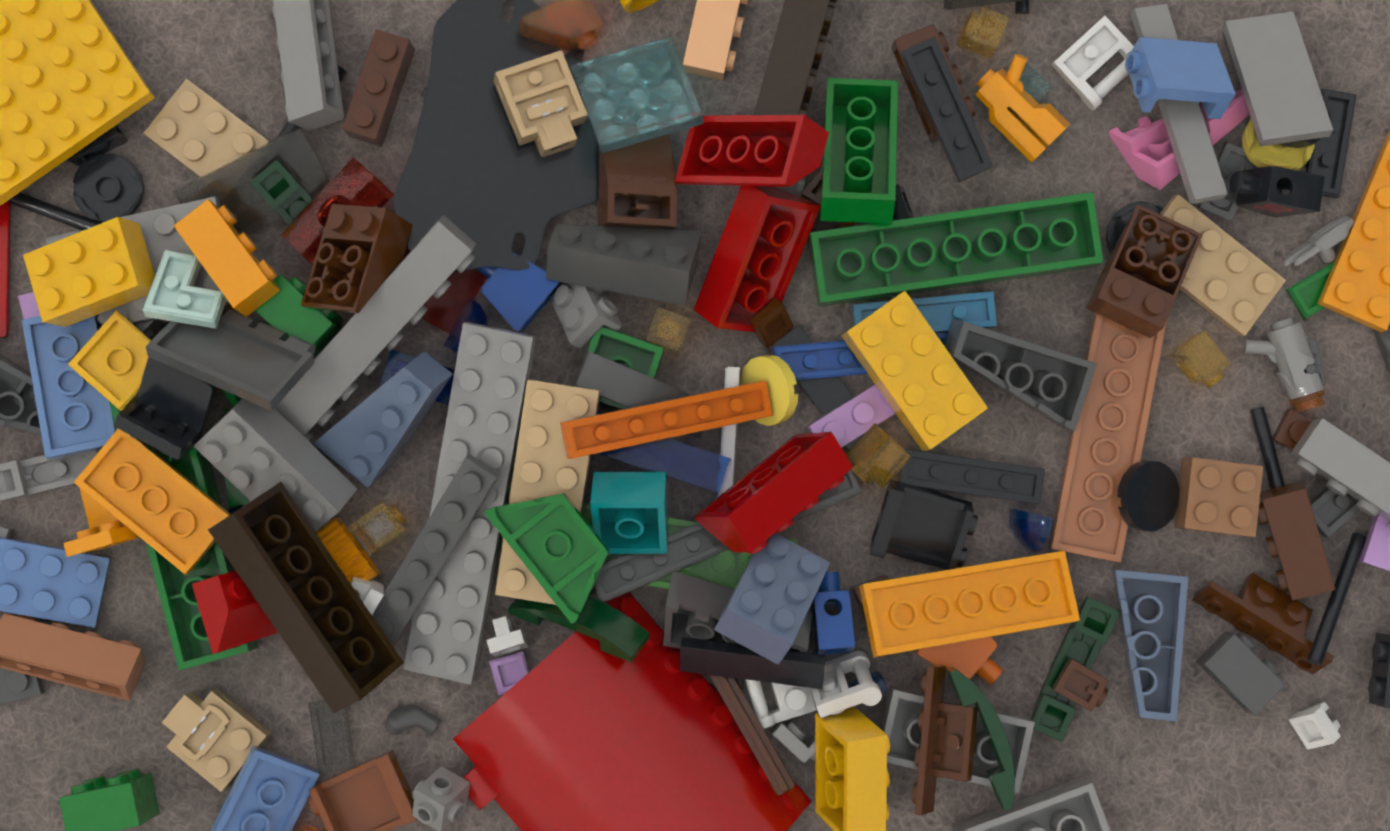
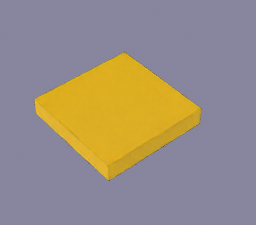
[68,310,151,411]

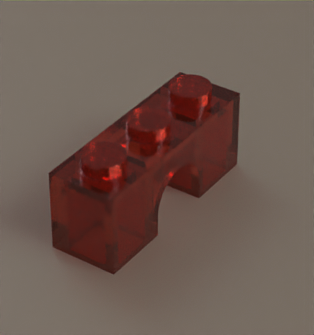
[281,157,394,265]

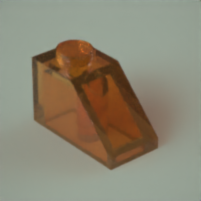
[518,0,604,51]

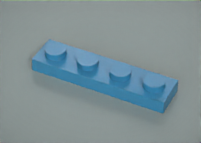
[852,291,997,332]

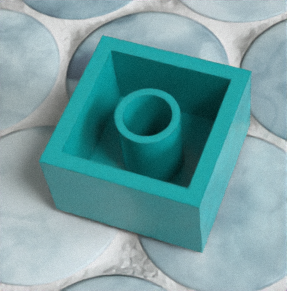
[590,472,669,554]

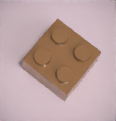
[1174,457,1264,537]

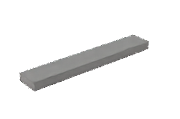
[1130,3,1228,204]

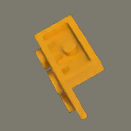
[63,487,140,557]

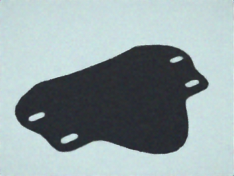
[393,0,618,273]

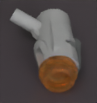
[1243,318,1326,412]

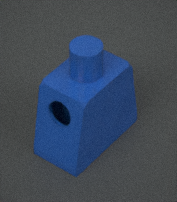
[476,252,562,333]
[812,572,855,655]

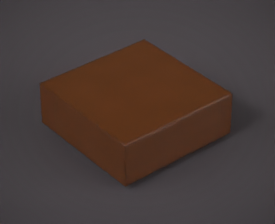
[749,298,794,348]

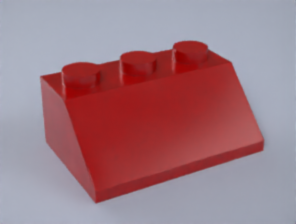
[192,570,278,654]

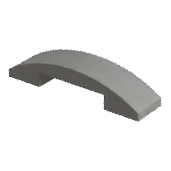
[0,449,101,502]

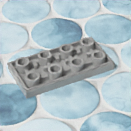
[1223,11,1333,147]

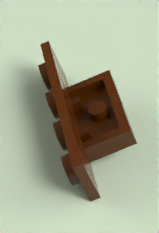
[1192,573,1334,674]
[912,665,978,815]

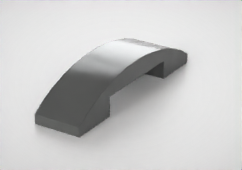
[574,351,703,438]

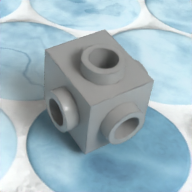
[412,766,470,831]

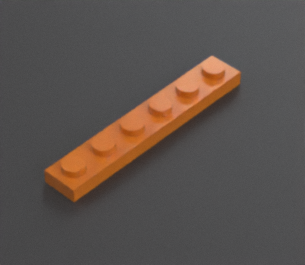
[560,381,773,459]

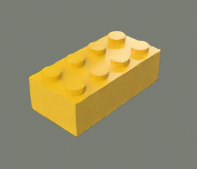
[841,291,988,451]

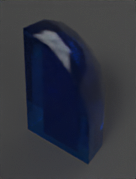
[443,296,488,353]
[1009,509,1054,553]

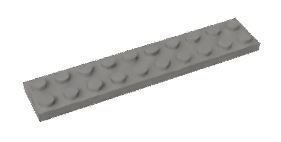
[403,322,536,685]

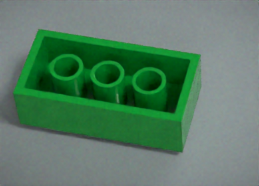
[820,78,898,224]

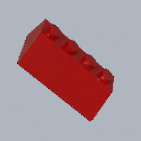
[674,115,829,187]
[693,186,820,333]
[694,432,853,554]

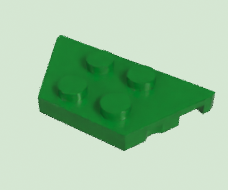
[484,493,610,624]

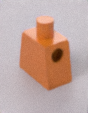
[914,637,1003,685]

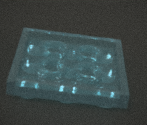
[571,37,704,153]

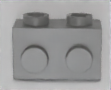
[550,283,622,349]

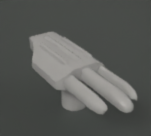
[1284,215,1355,266]

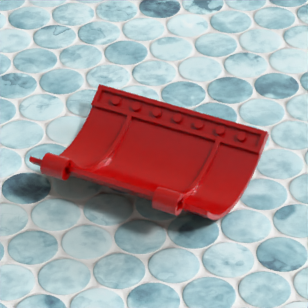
[453,592,812,831]

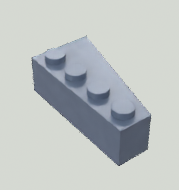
[313,351,452,488]
[1111,569,1189,722]

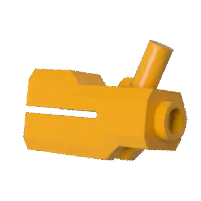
[975,54,1070,163]

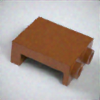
[308,750,417,831]

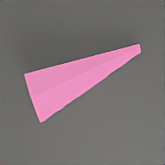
[1109,88,1250,190]

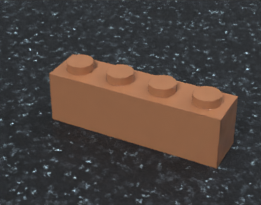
[0,613,145,701]

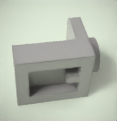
[771,722,815,764]

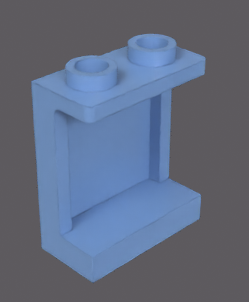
[1125,37,1236,119]

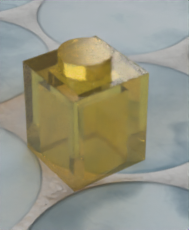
[646,307,691,355]
[846,423,912,488]

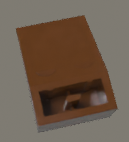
[598,123,677,229]
[301,204,413,313]
[1086,204,1203,338]

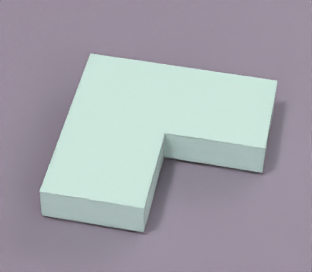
[143,250,227,329]

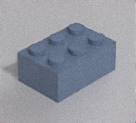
[714,533,830,665]

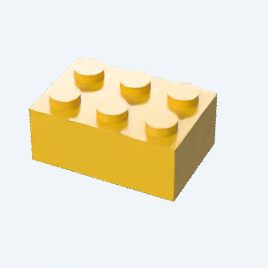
[23,217,155,327]
[815,707,890,831]

